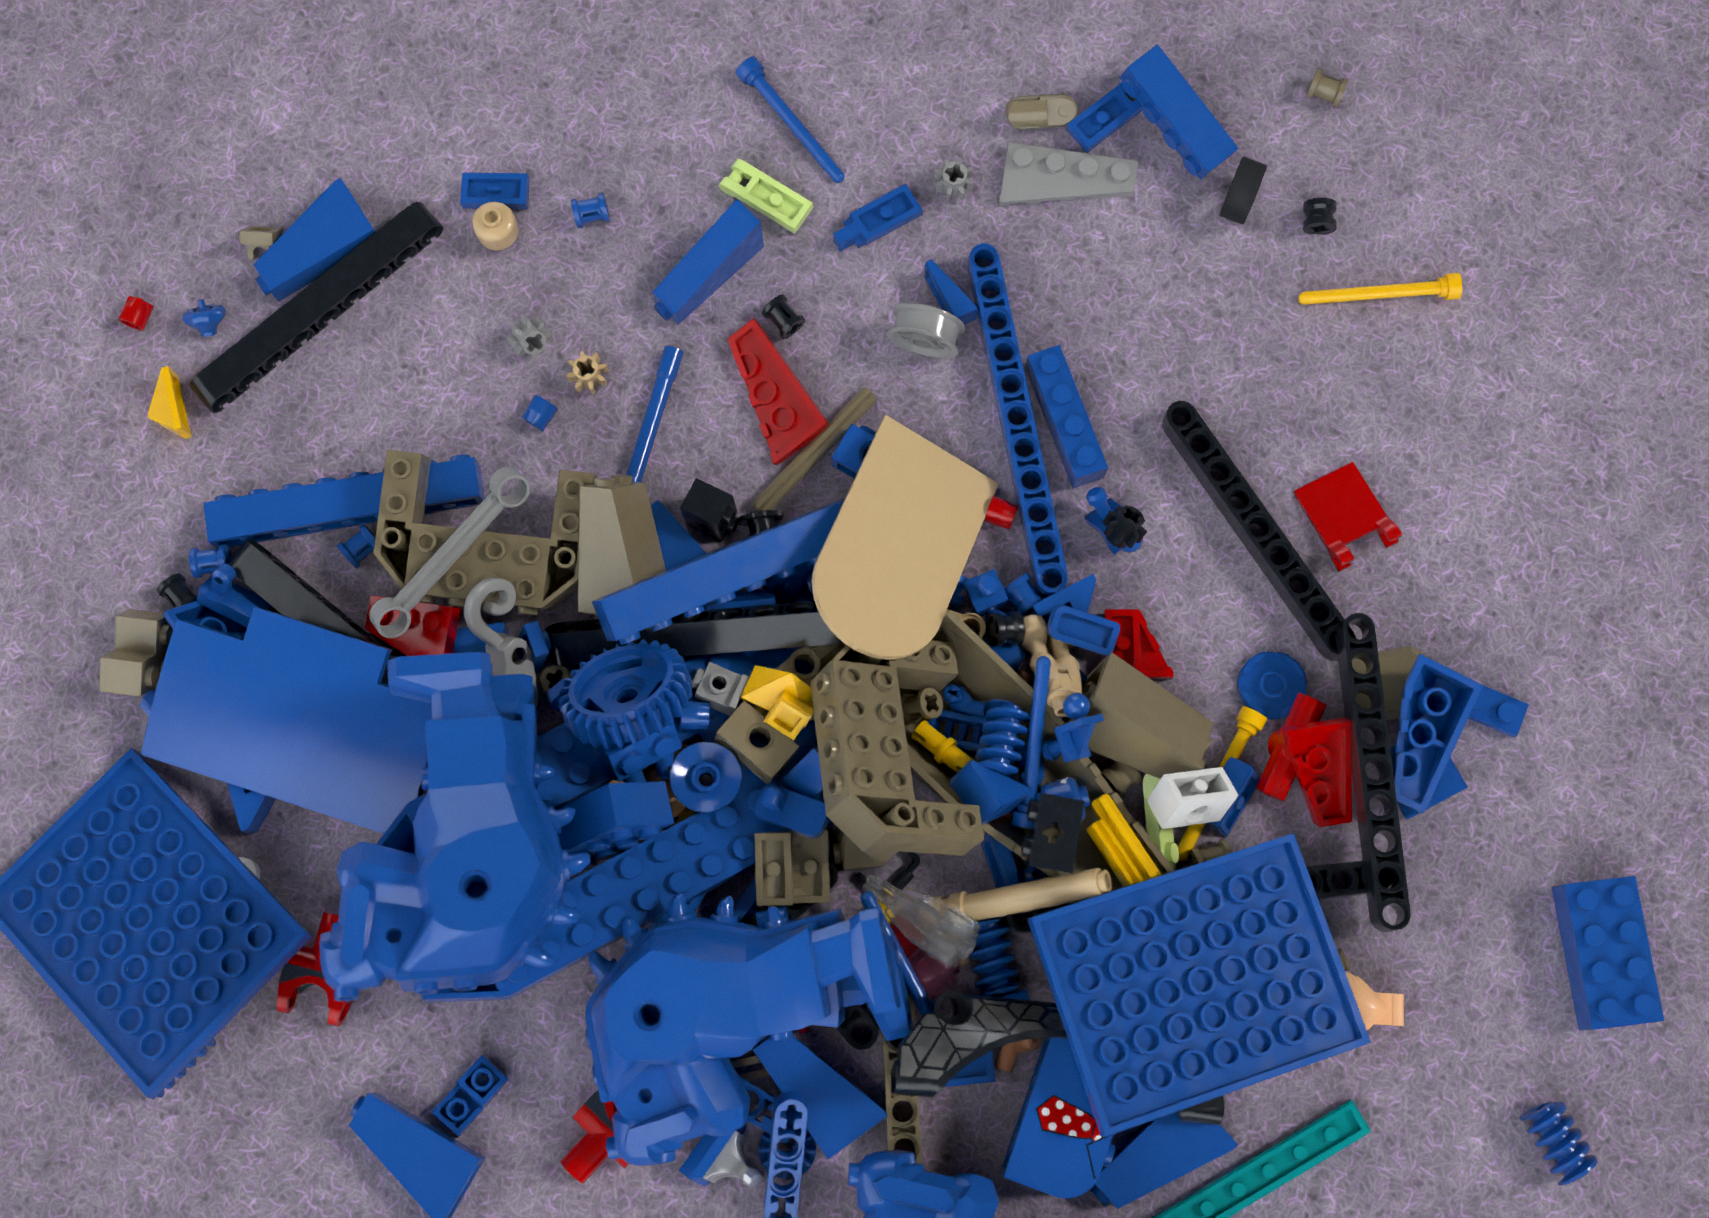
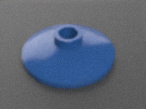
[670,742,742,813]

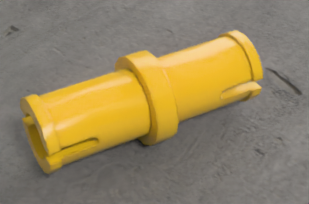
[911,720,977,773]

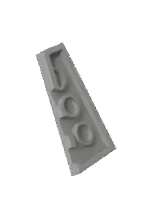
[999,142,1139,207]

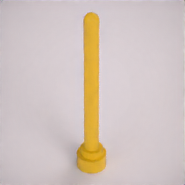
[1298,272,1462,305]
[1178,706,1267,862]

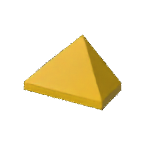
[148,366,191,439]
[740,665,813,728]

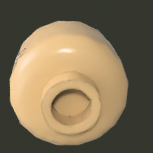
[472,201,519,251]

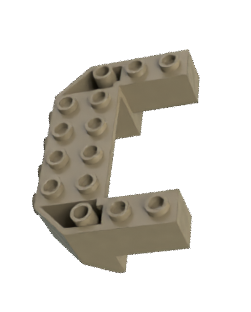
[374,450,599,615]
[810,640,984,862]

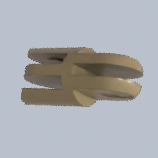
[1005,94,1078,129]

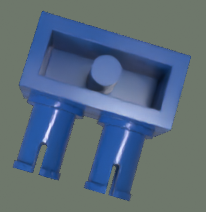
[597,725,683,783]

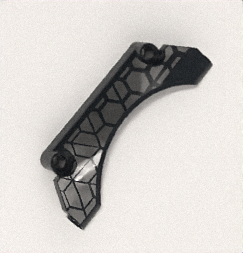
[891,990,1224,1126]

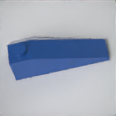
[1393,654,1483,814]

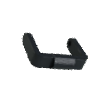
[856,852,920,900]

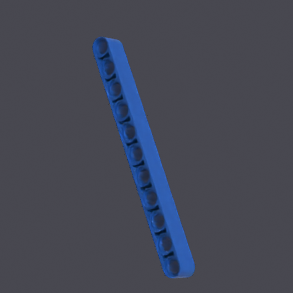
[968,243,1068,598]

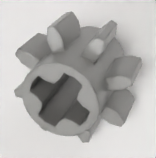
[934,158,974,201]
[506,315,551,359]

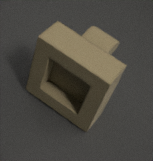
[239,226,283,260]

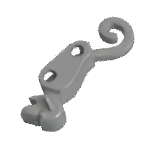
[464,577,539,708]

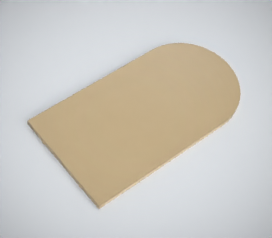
[812,415,999,660]

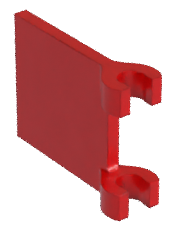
[1293,462,1402,573]

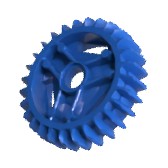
[558,639,693,749]

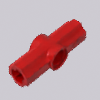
[1256,693,1326,802]

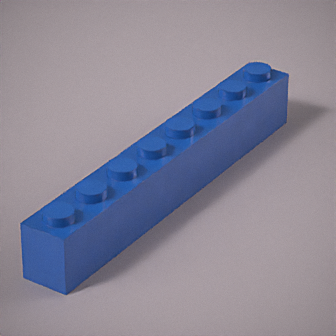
[204,455,485,548]
[592,499,845,645]

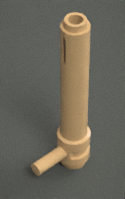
[922,868,1112,966]

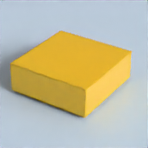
[763,691,814,740]

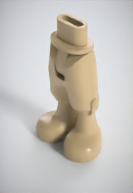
[1022,615,1083,717]

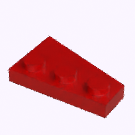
[365,595,461,656]
[1280,718,1352,827]

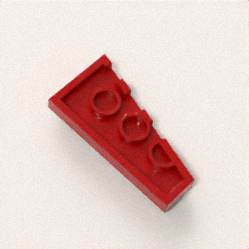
[728,318,830,466]

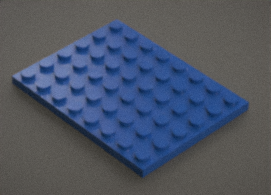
[0,748,312,1099]
[1027,833,1371,1137]

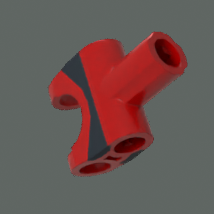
[276,912,353,1027]
[560,1089,629,1184]

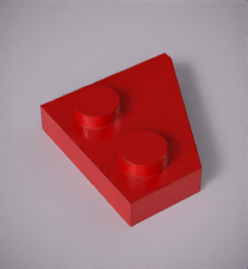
[1103,609,1174,680]

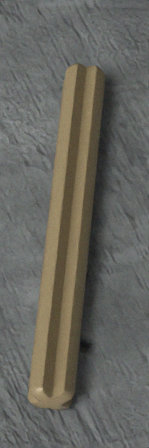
[752,388,876,511]

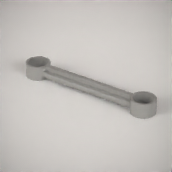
[369,467,530,638]

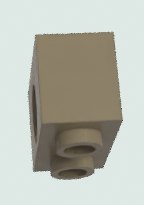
[714,701,799,784]

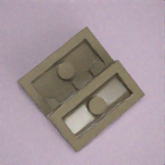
[754,829,830,906]

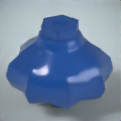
[182,299,226,337]

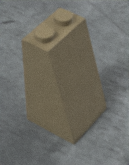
[578,475,666,614]
[1062,652,1213,779]

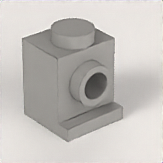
[692,662,749,716]

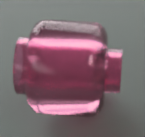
[909,944,961,998]

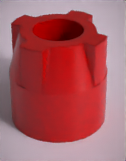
[118,296,154,331]
[984,496,1018,530]

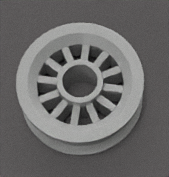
[886,303,965,359]

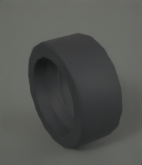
[1219,156,1267,225]

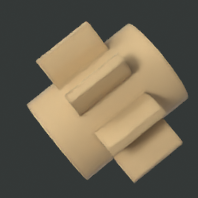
[566,351,609,395]

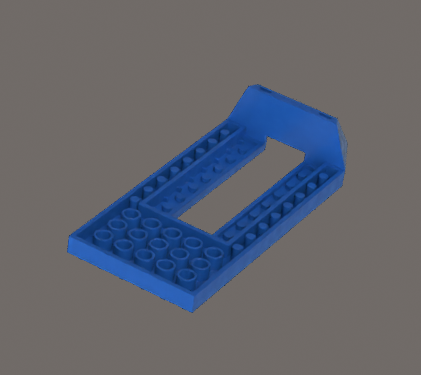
[376,647,834,1003]

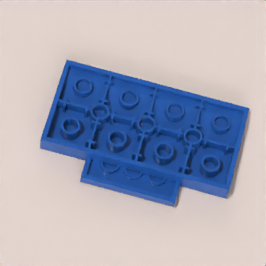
[141,607,432,834]

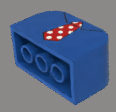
[1000,1038,1115,1198]

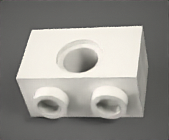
[1147,767,1238,829]

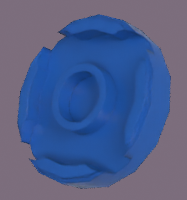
[1237,651,1307,720]

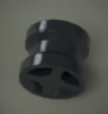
[1303,197,1337,235]
[986,611,1025,647]

